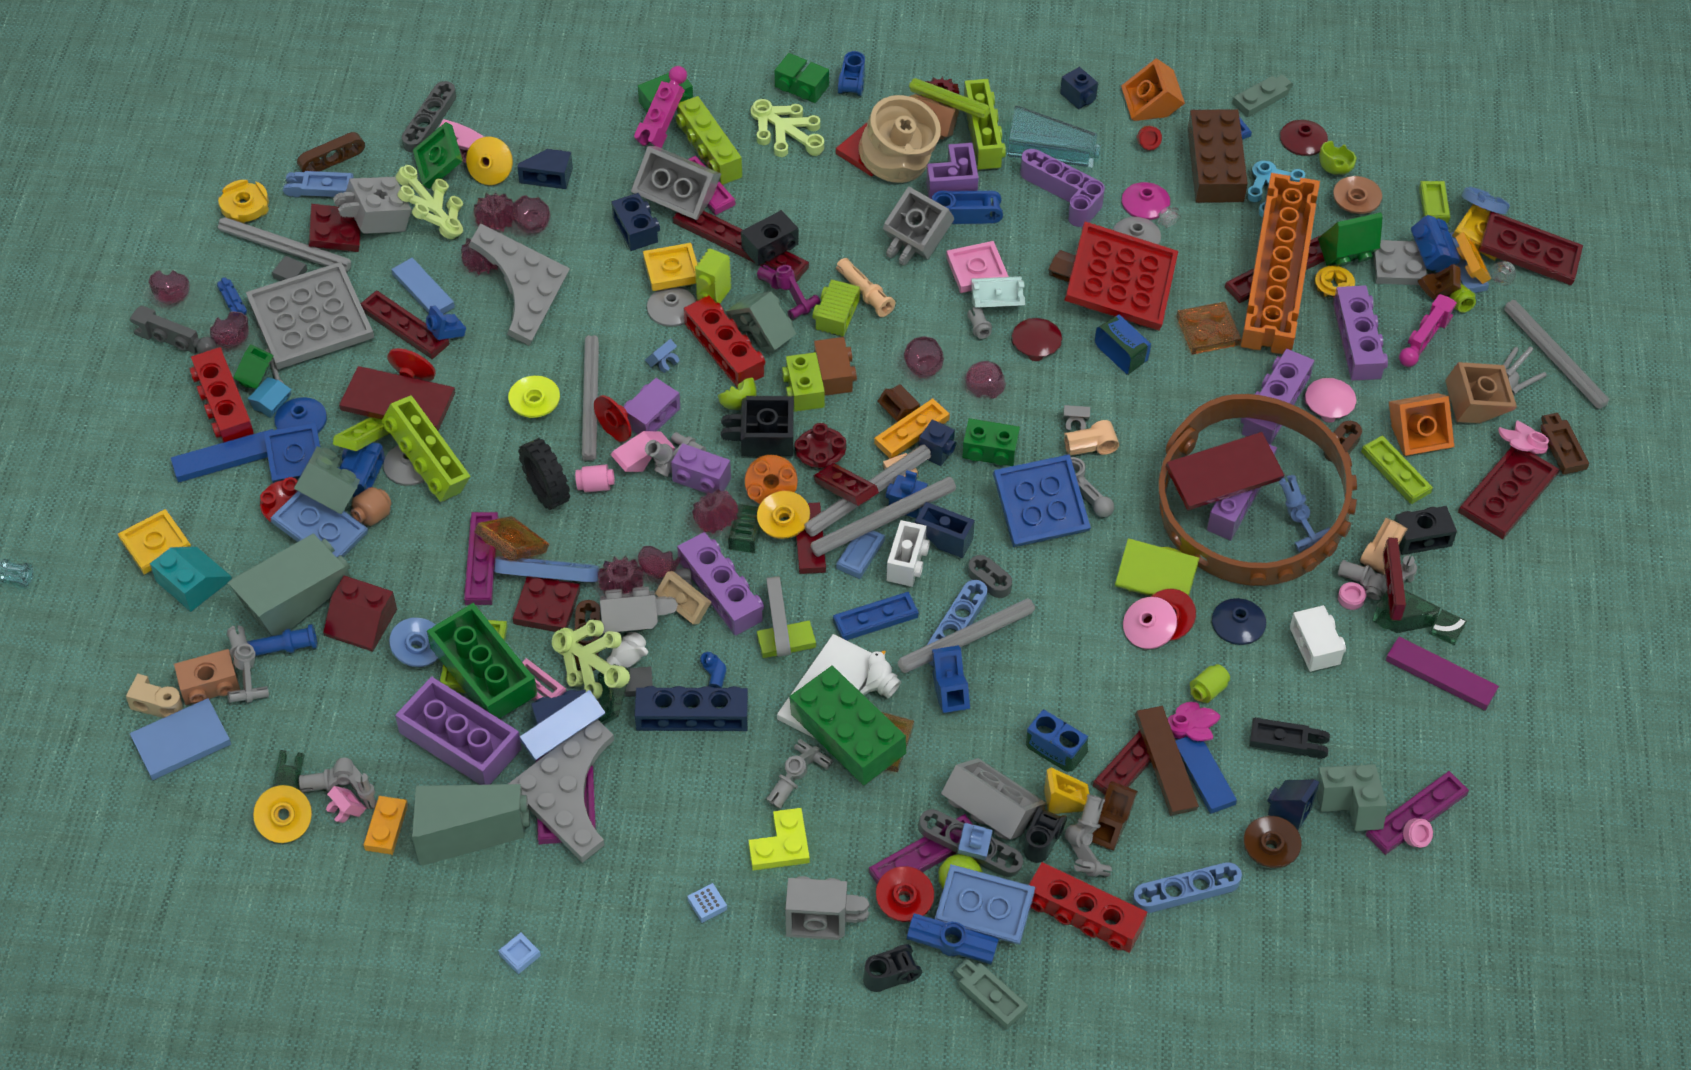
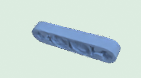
[494,556,599,582]
[927,580,987,666]
[1132,863,1242,913]

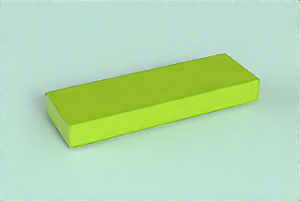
[333,417,389,451]
[1361,435,1433,504]

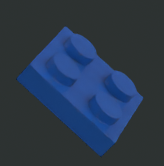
[264,423,321,483]

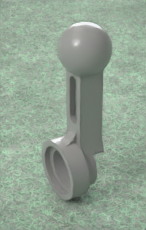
[1071,457,1114,517]

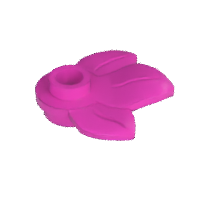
[1168,702,1221,741]

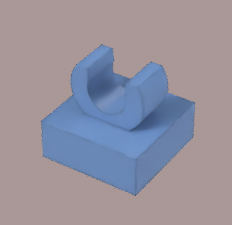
[645,339,679,373]
[957,823,993,860]

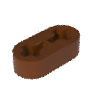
[1324,420,1362,462]

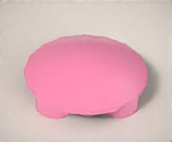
[1304,378,1356,423]

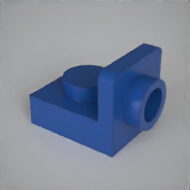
[426,305,466,340]

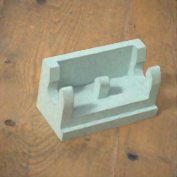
[971,276,1025,307]

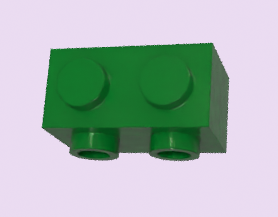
[962,418,1020,466]

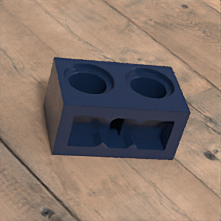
[611,192,660,251]

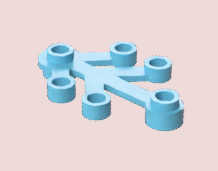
[1247,161,1305,218]

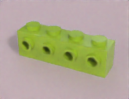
[964,79,1006,170]
[675,96,742,185]
[382,395,471,502]

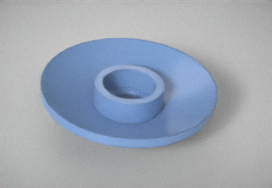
[389,618,439,667]

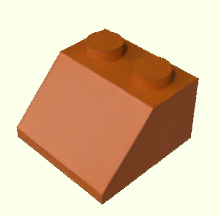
[1121,58,1185,121]
[1389,393,1454,456]

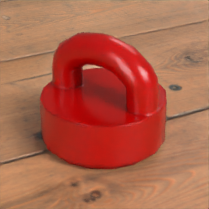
[1136,126,1162,150]

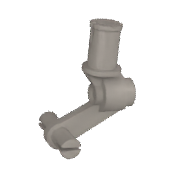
[645,432,706,477]
[1338,555,1417,600]
[227,625,269,703]
[766,739,833,809]
[299,758,377,809]
[1065,794,1112,877]

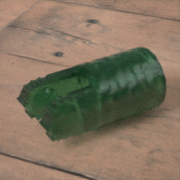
[272,750,305,789]

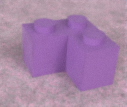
[926,143,979,199]

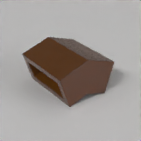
[1048,250,1075,282]
[877,384,920,422]

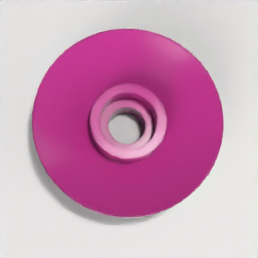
[1122,182,1170,220]

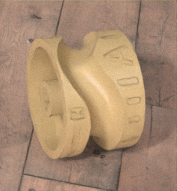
[859,95,941,183]

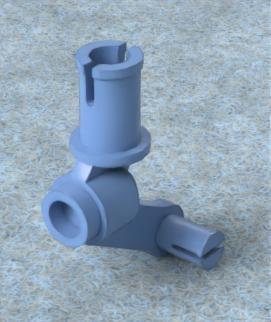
[1279,475,1330,553]

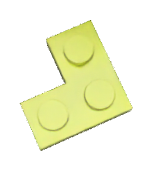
[749,808,810,871]

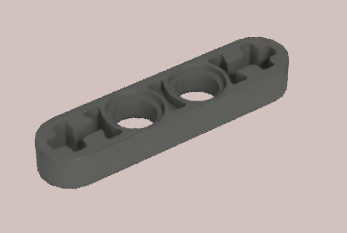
[402,81,456,153]
[918,809,1023,877]

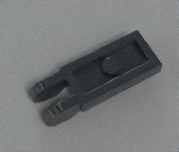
[1249,717,1330,759]

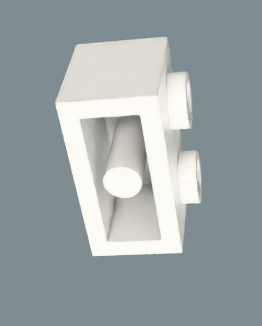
[887,520,930,587]
[1290,605,1346,672]

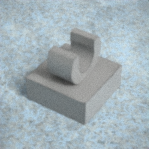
[1063,405,1090,431]

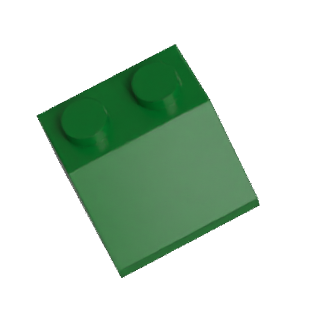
[1318,212,1383,267]

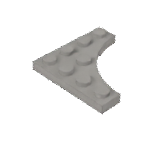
[469,223,570,346]
[508,720,614,863]

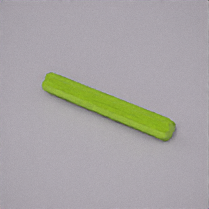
[909,78,990,119]

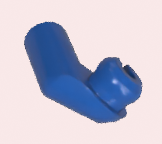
[700,652,726,688]

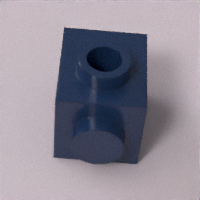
[1060,66,1098,110]
[919,419,956,466]

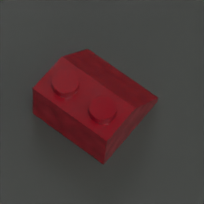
[323,575,397,652]

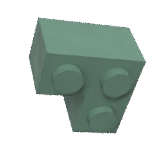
[725,291,797,352]
[294,446,360,514]
[1316,764,1387,831]

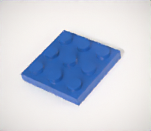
[993,454,1091,547]

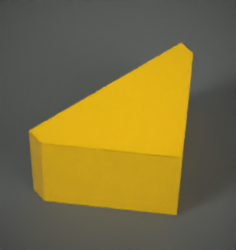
[1044,767,1090,814]

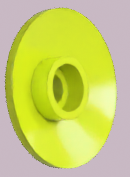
[508,376,560,418]

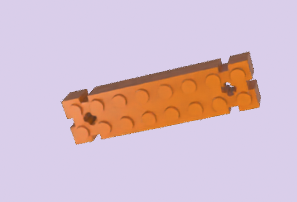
[1240,173,1320,354]

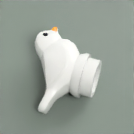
[606,632,648,668]
[860,650,901,698]

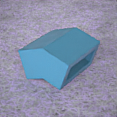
[248,377,292,418]

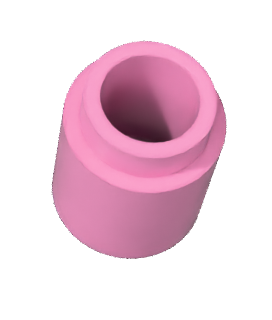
[575,464,615,493]

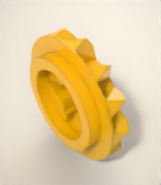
[1314,266,1355,297]

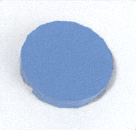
[1461,187,1510,214]

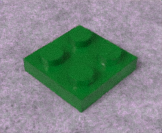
[413,122,463,189]

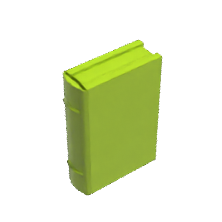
[1115,538,1199,596]

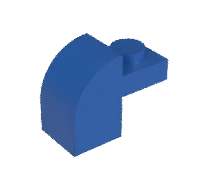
[932,645,970,713]

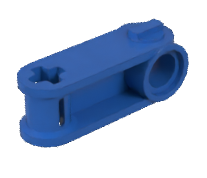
[931,190,1003,224]

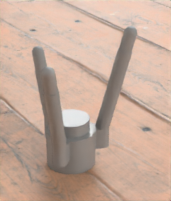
[1503,347,1547,395]

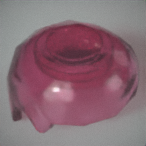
[512,195,551,233]
[148,270,190,304]
[210,311,249,348]
[904,336,944,378]
[965,361,1006,399]
[638,546,681,579]

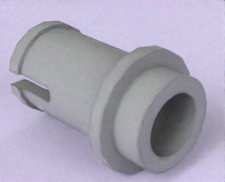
[967,307,992,339]

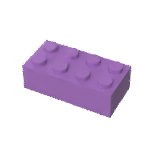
[395,676,522,785]

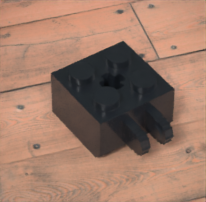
[721,396,794,456]

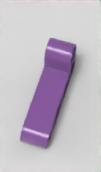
[1020,149,1105,227]

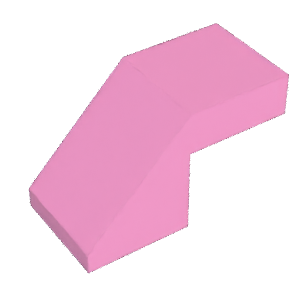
[611,431,675,472]

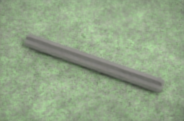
[218,217,351,272]
[1504,300,1609,409]
[582,335,599,461]
[804,445,931,536]
[811,477,956,557]
[898,599,1035,673]

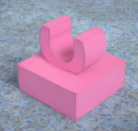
[326,786,366,823]

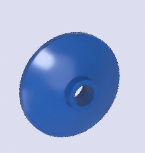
[275,397,327,433]

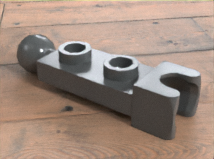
[130,306,217,354]

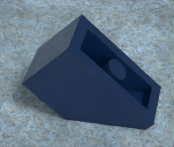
[517,149,573,189]
[915,502,975,558]
[1267,779,1320,830]

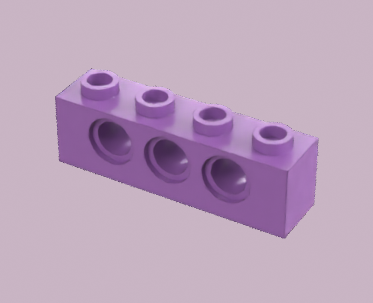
[1333,285,1388,381]
[1240,348,1315,445]
[1207,444,1277,541]
[677,532,764,636]

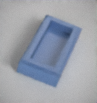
[836,530,885,579]

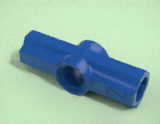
[906,913,999,965]

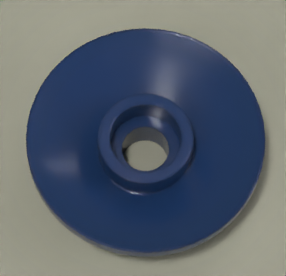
[1212,598,1266,645]

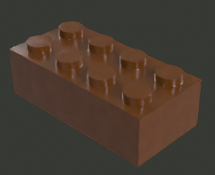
[1187,109,1248,203]

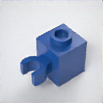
[886,470,928,518]

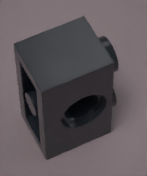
[741,210,799,266]
[1394,506,1457,555]

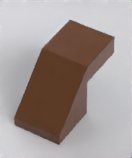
[1092,781,1138,851]

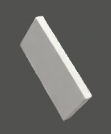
[777,634,871,738]

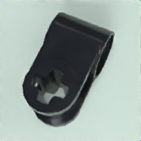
[1024,805,1067,863]
[863,944,923,992]

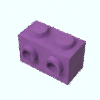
[671,443,731,498]

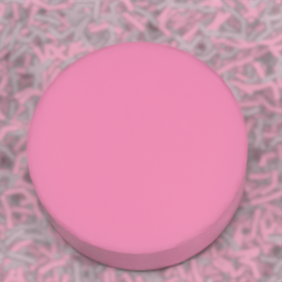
[1338,582,1366,610]
[1403,818,1433,848]

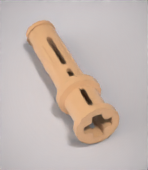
[836,258,896,317]

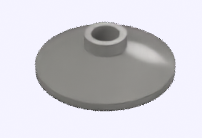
[1113,217,1161,245]
[647,287,696,327]
[383,445,425,486]

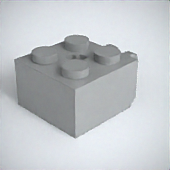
[333,177,412,234]
[883,186,954,265]
[600,586,678,633]
[785,876,870,940]

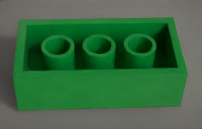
[427,603,537,719]
[789,665,906,786]

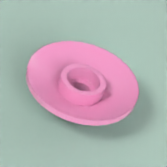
[1123,597,1177,649]

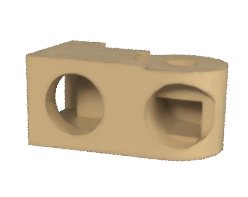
[126,674,183,718]

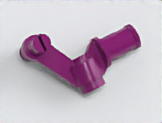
[757,265,821,320]

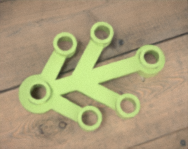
[751,99,824,157]
[395,165,463,239]
[552,620,630,699]

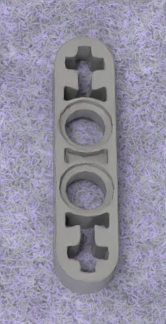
[766,576,791,657]

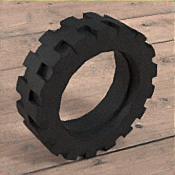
[518,438,570,510]

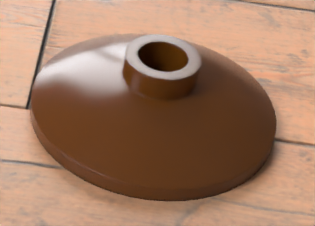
[1244,816,1302,868]

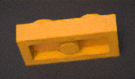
[1455,232,1491,284]
[364,796,408,855]

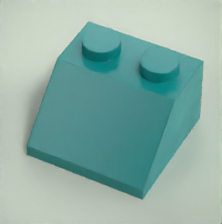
[150,547,232,612]

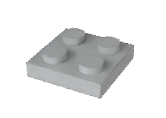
[1373,240,1427,285]

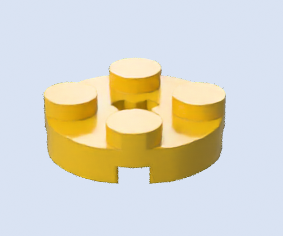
[218,180,269,223]

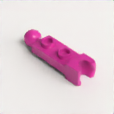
[634,66,687,148]
[1399,294,1457,367]

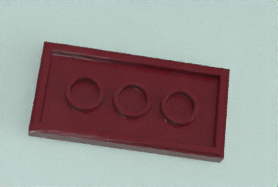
[1478,211,1583,286]
[339,366,456,431]
[1165,432,1285,511]
[1458,446,1560,539]

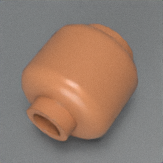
[351,487,392,526]

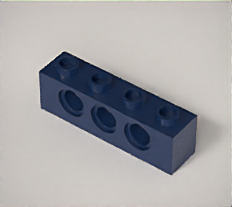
[635,686,748,731]

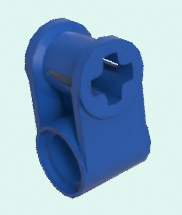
[838,51,865,96]

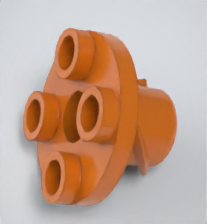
[745,455,798,504]

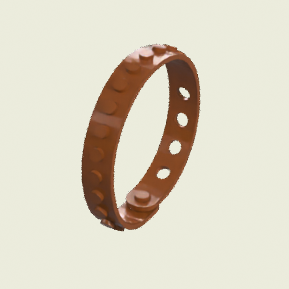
[1159,394,1357,586]

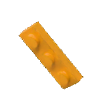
[874,398,950,459]

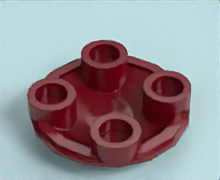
[1012,318,1062,361]
[794,423,847,468]

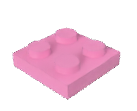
[946,241,1009,293]

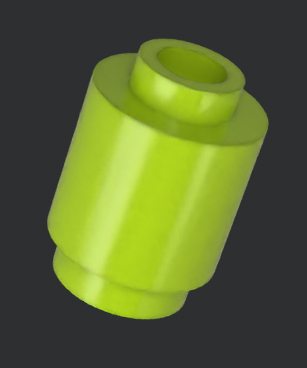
[1190,664,1230,703]

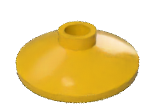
[466,136,513,185]
[757,491,810,539]
[253,785,312,843]

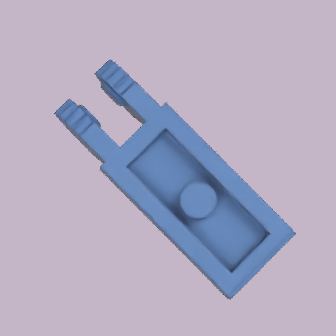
[283,171,354,197]

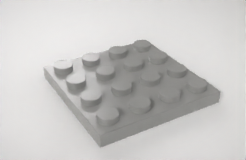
[246,262,374,370]

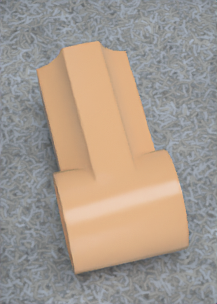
[1064,420,1119,456]
[1360,518,1408,575]

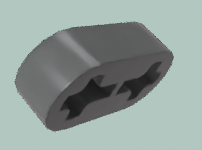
[968,555,1012,598]

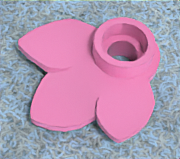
[1498,420,1549,454]

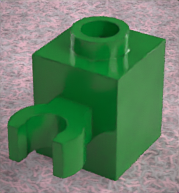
[233,344,274,389]

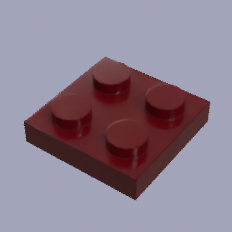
[309,203,360,252]
[513,576,580,632]

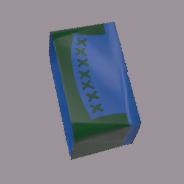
[1095,314,1151,375]
[1026,709,1088,772]

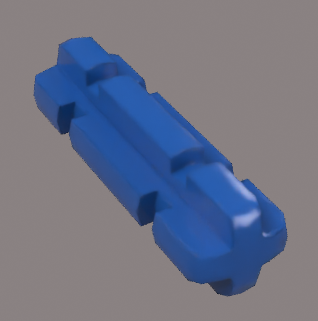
[217,277,247,319]

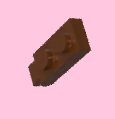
[1540,413,1590,475]

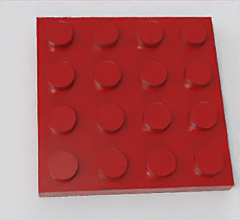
[1064,221,1178,331]

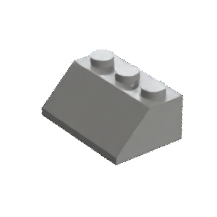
[631,146,721,220]
[941,758,1047,840]

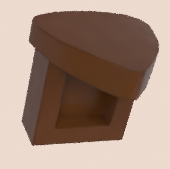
[1418,264,1461,300]

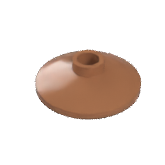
[1333,176,1382,214]

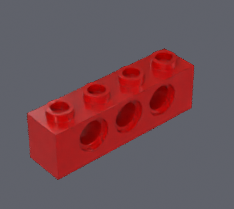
[684,295,766,388]
[189,347,254,443]
[1029,862,1147,953]

